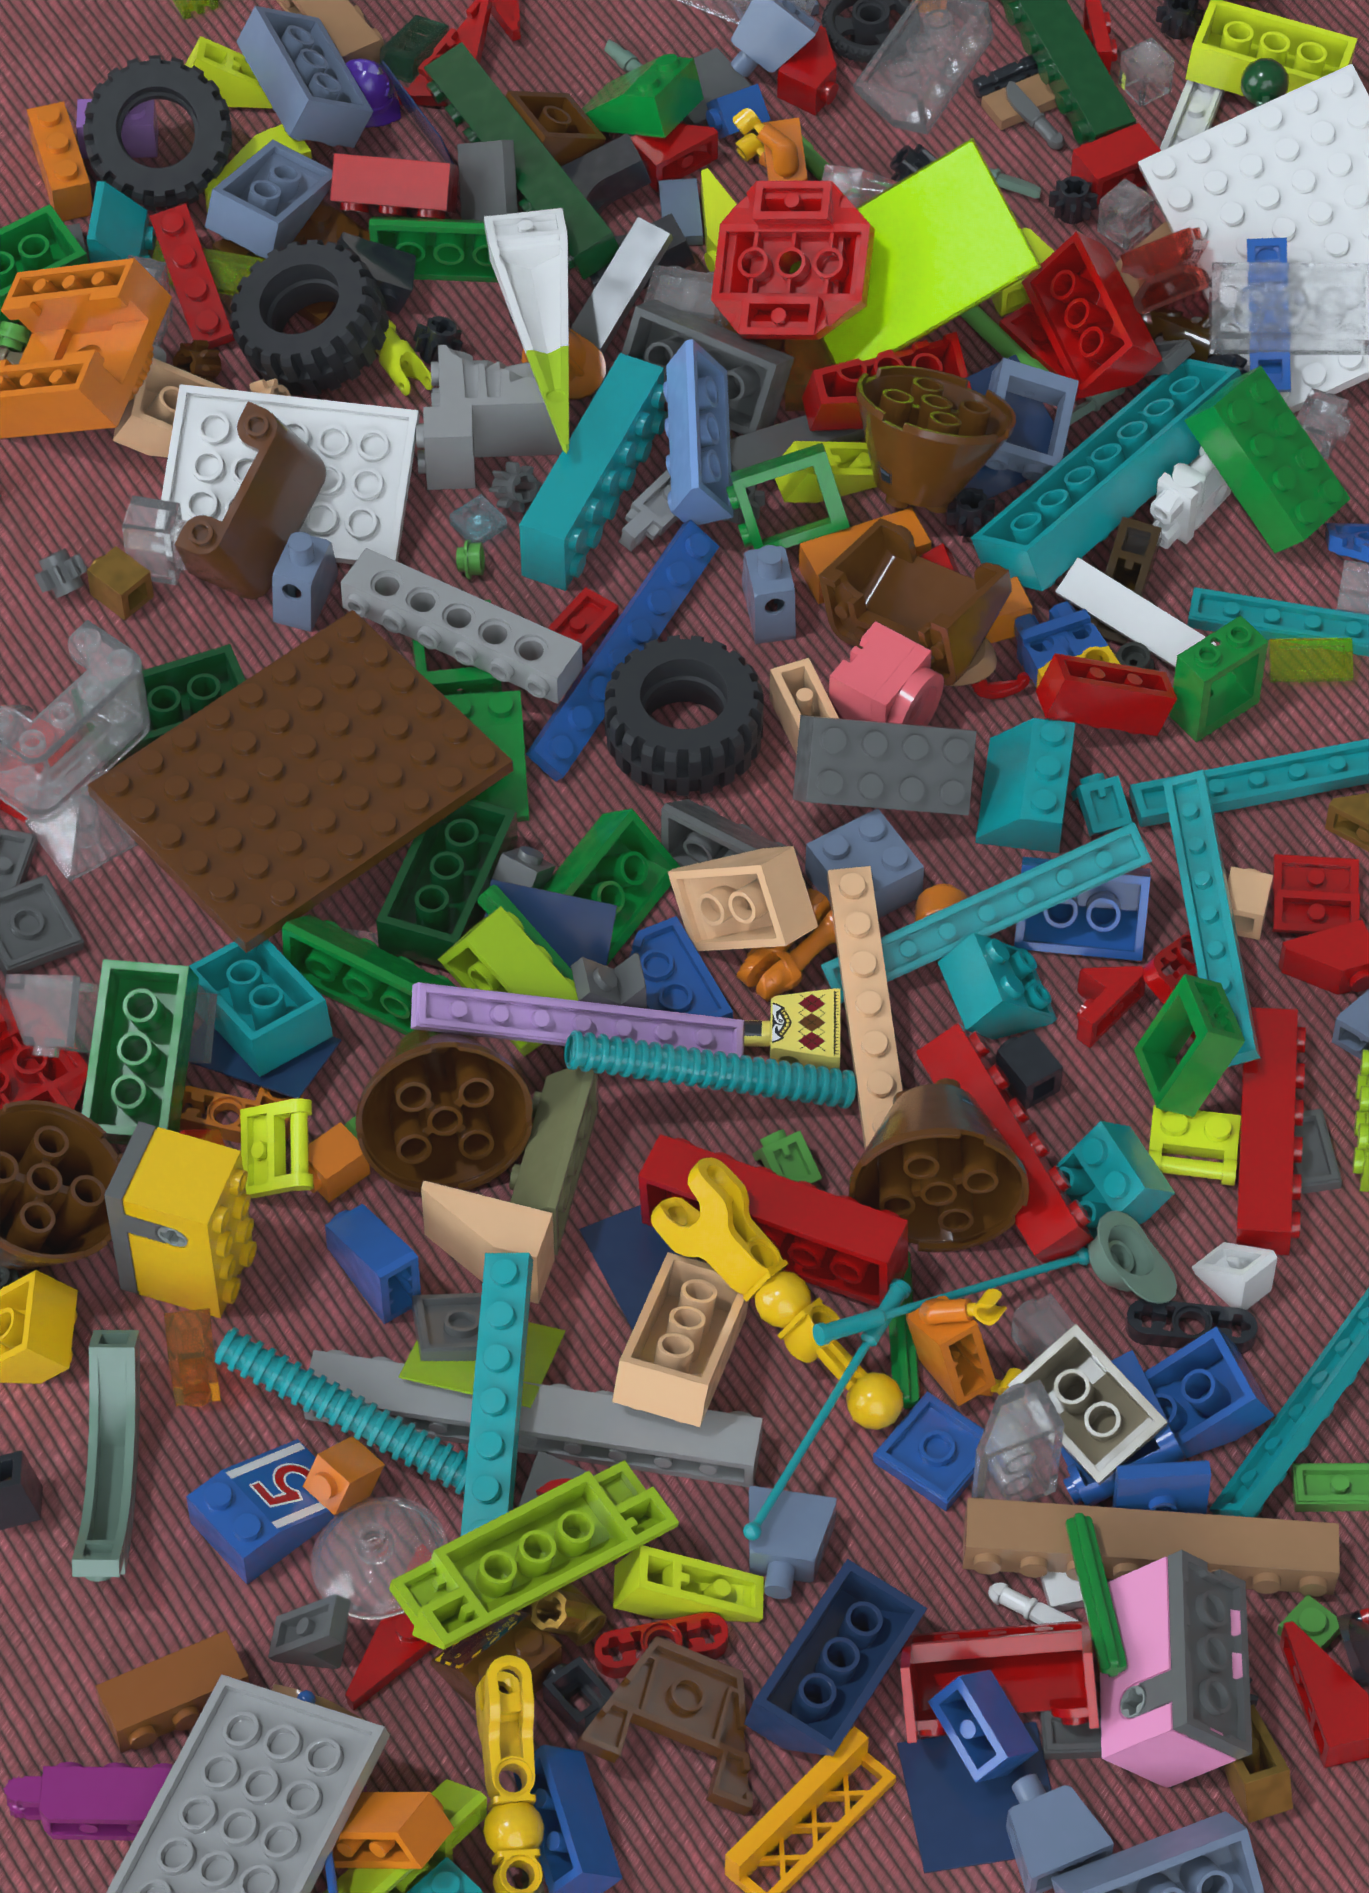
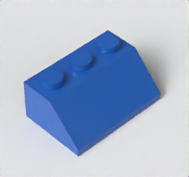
[1014,857,1151,961]

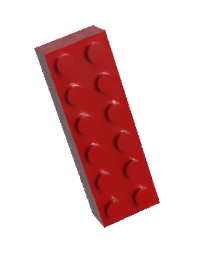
[638,1134,908,1307]

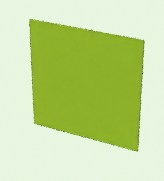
[399,1322,566,1408]

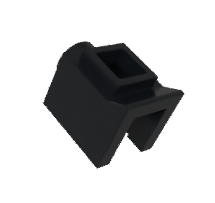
[542,1656,612,1742]

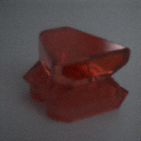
[1120,227,1211,314]

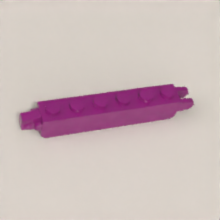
[3,1762,367,1841]

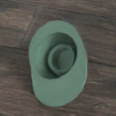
[1088,1210,1177,1304]

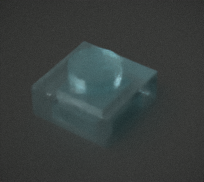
[449,494,507,543]

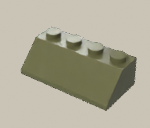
[507,1066,599,1256]

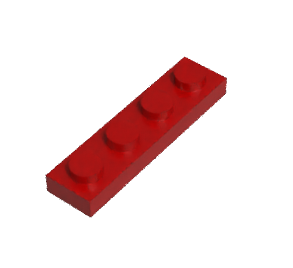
[149,203,235,349]

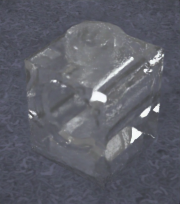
[1097,179,1155,251]

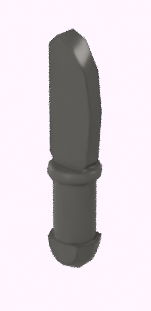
[1006,81,1065,150]

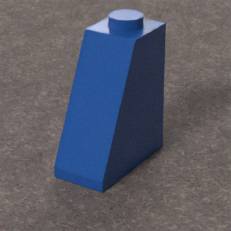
[325,1204,421,1324]

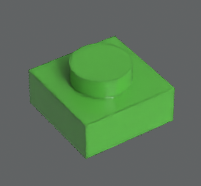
[1277,1595,1341,1651]

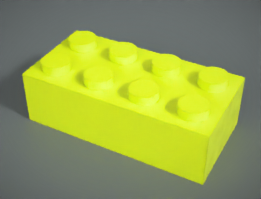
[1185,0,1358,96]

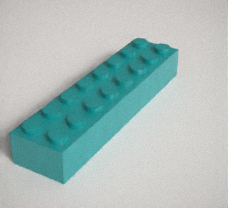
[971,359,1241,591]

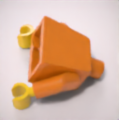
[733,108,808,181]
[906,1288,1023,1407]

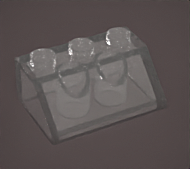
[971,1379,1065,1502]

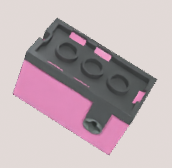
[1100,1550,1253,1788]

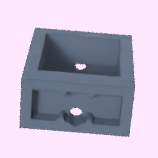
[985,358,1079,481]

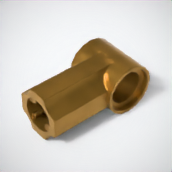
[530,1584,607,1647]

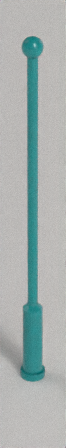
[812,1247,1090,1346]
[743,1279,912,1541]

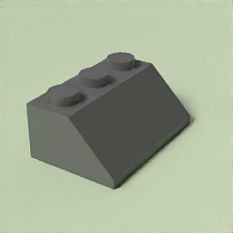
[661,799,797,867]

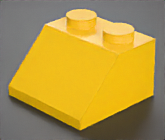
[0,1270,78,1384]

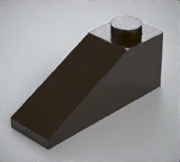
[1091,516,1162,645]

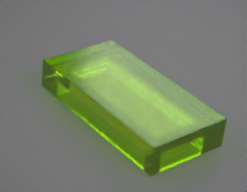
[1268,638,1354,682]

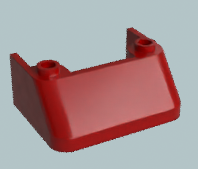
[900,1621,1099,1743]

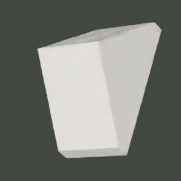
[1192,1242,1277,1310]

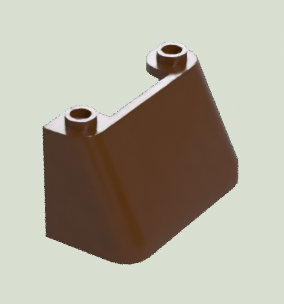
[174,401,327,600]
[818,518,1012,686]

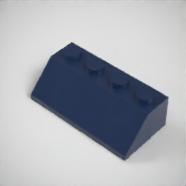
[744,1559,927,1756]

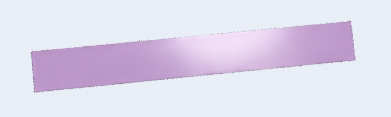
[411,982,744,1058]

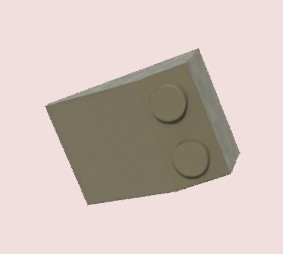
[1008,1324,1168,1485]

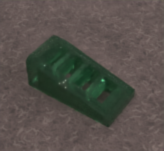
[380,15,449,83]

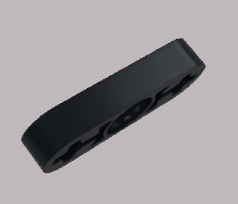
[1125,1299,1258,1354]

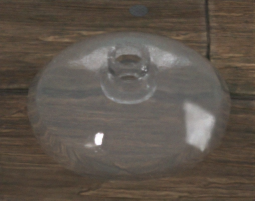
[311,1497,448,1619]

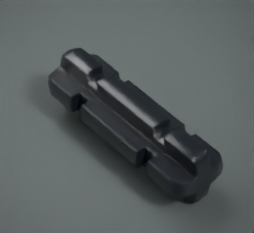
[972,55,1039,99]

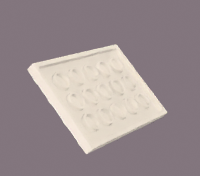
[155,384,420,564]

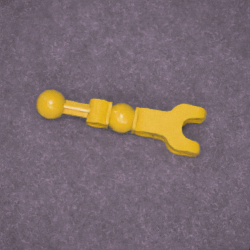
[651,1158,904,1430]
[475,1655,545,1893]

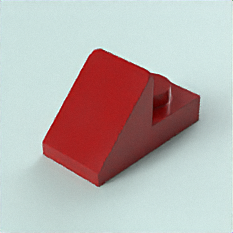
[1076,966,1146,1048]

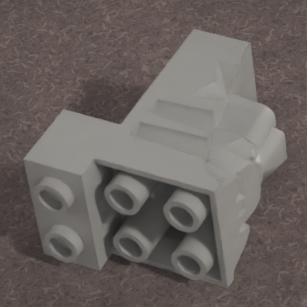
[416,345,570,490]

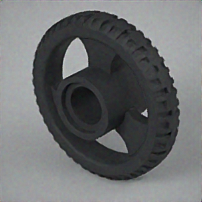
[822,0,919,64]

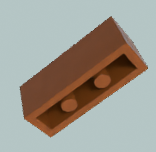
[95,1630,249,1753]

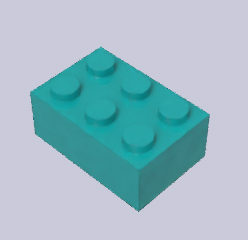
[189,939,333,1077]

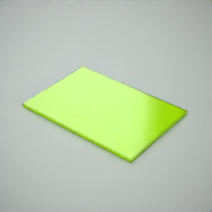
[789,138,1041,365]

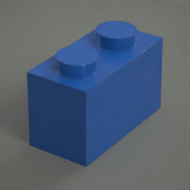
[928,1670,1039,1783]

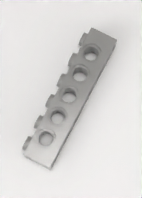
[341,548,582,704]

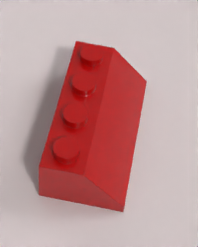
[1021,231,1163,398]

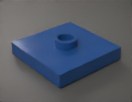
[1112,1460,1211,1514]

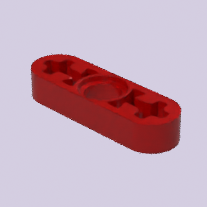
[594,1612,728,1679]

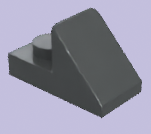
[571,953,647,1009]
[268,1593,351,1669]

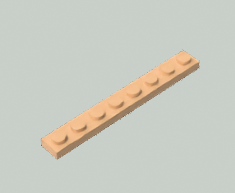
[827,866,903,1150]

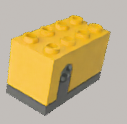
[104,1121,257,1319]

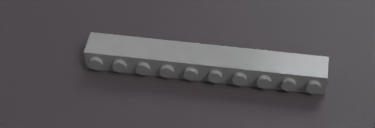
[303,1350,763,1487]

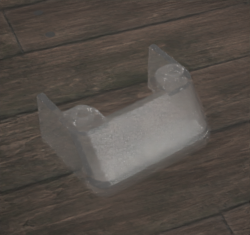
[4,974,217,1064]

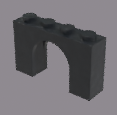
[561,133,696,289]

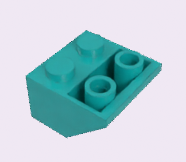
[938,932,1057,1040]
[1057,1121,1175,1246]

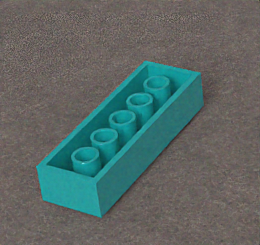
[519,353,668,591]

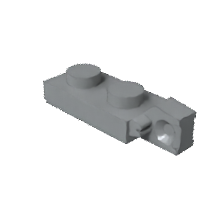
[618,470,679,551]

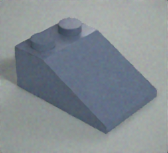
[205,140,333,259]

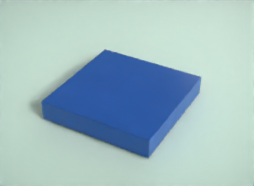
[873,1391,1001,1512]

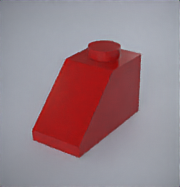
[777,26,839,116]
[630,124,718,192]
[1279,919,1369,995]

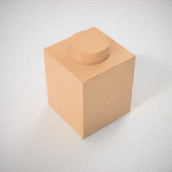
[1227,866,1273,940]

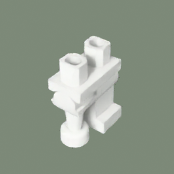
[1150,446,1231,549]

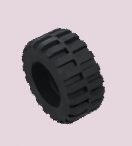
[83,55,232,211]
[230,240,389,395]
[605,635,764,796]

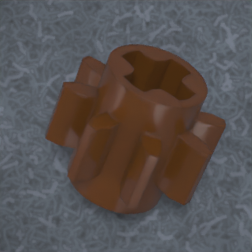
[172,340,222,383]

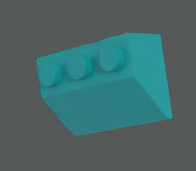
[975,718,1075,853]

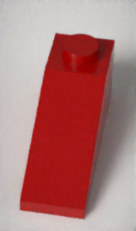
[1279,1621,1369,1769]

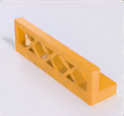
[725,1726,896,1893]

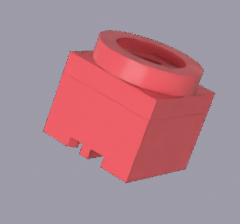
[829,621,944,726]

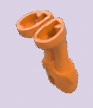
[736,889,836,1002]

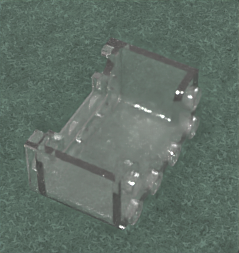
[0,620,150,823]

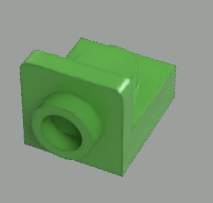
[752,1129,822,1184]

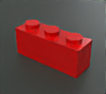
[1036,653,1177,736]

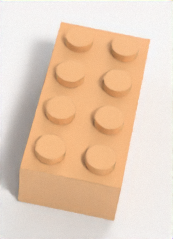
[612,1252,749,1427]

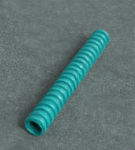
[564,1030,857,1109]
[214,1327,467,1495]

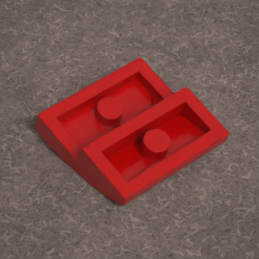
[1272,854,1360,934]

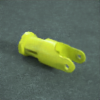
[376,320,433,396]

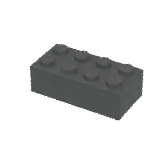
[622,299,795,435]
[793,715,977,815]

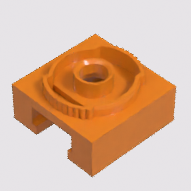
[0,258,172,439]

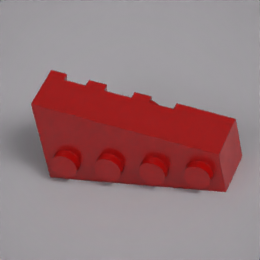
[802,331,971,431]

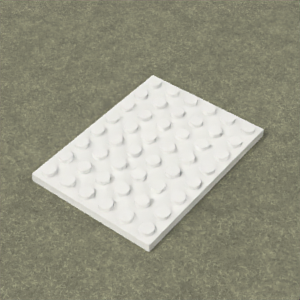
[1138,64,1369,413]

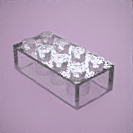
[1209,262,1369,355]

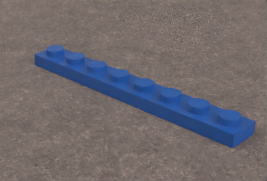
[526,520,720,782]

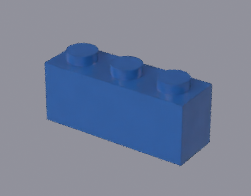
[513,1744,623,1893]

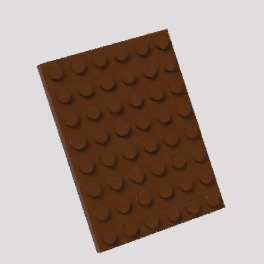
[87,610,513,953]

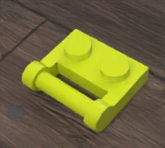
[240,1098,314,1198]
[1148,1105,1241,1186]

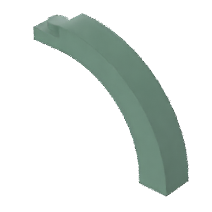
[72,1330,140,1582]

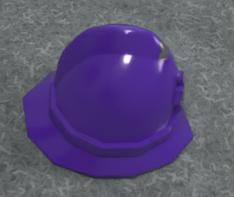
[346,58,401,128]

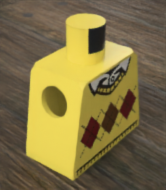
[744,988,840,1071]

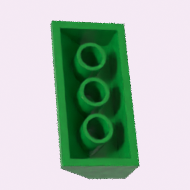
[369,217,498,283]
[542,808,680,965]
[282,914,457,1035]

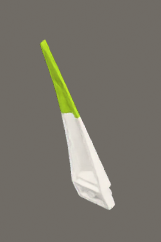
[484,208,569,454]

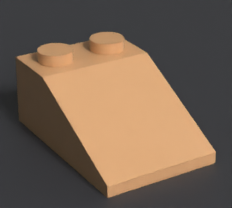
[113,358,230,457]
[668,846,818,951]
[421,1181,555,1304]

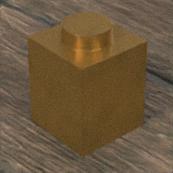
[87,546,154,621]

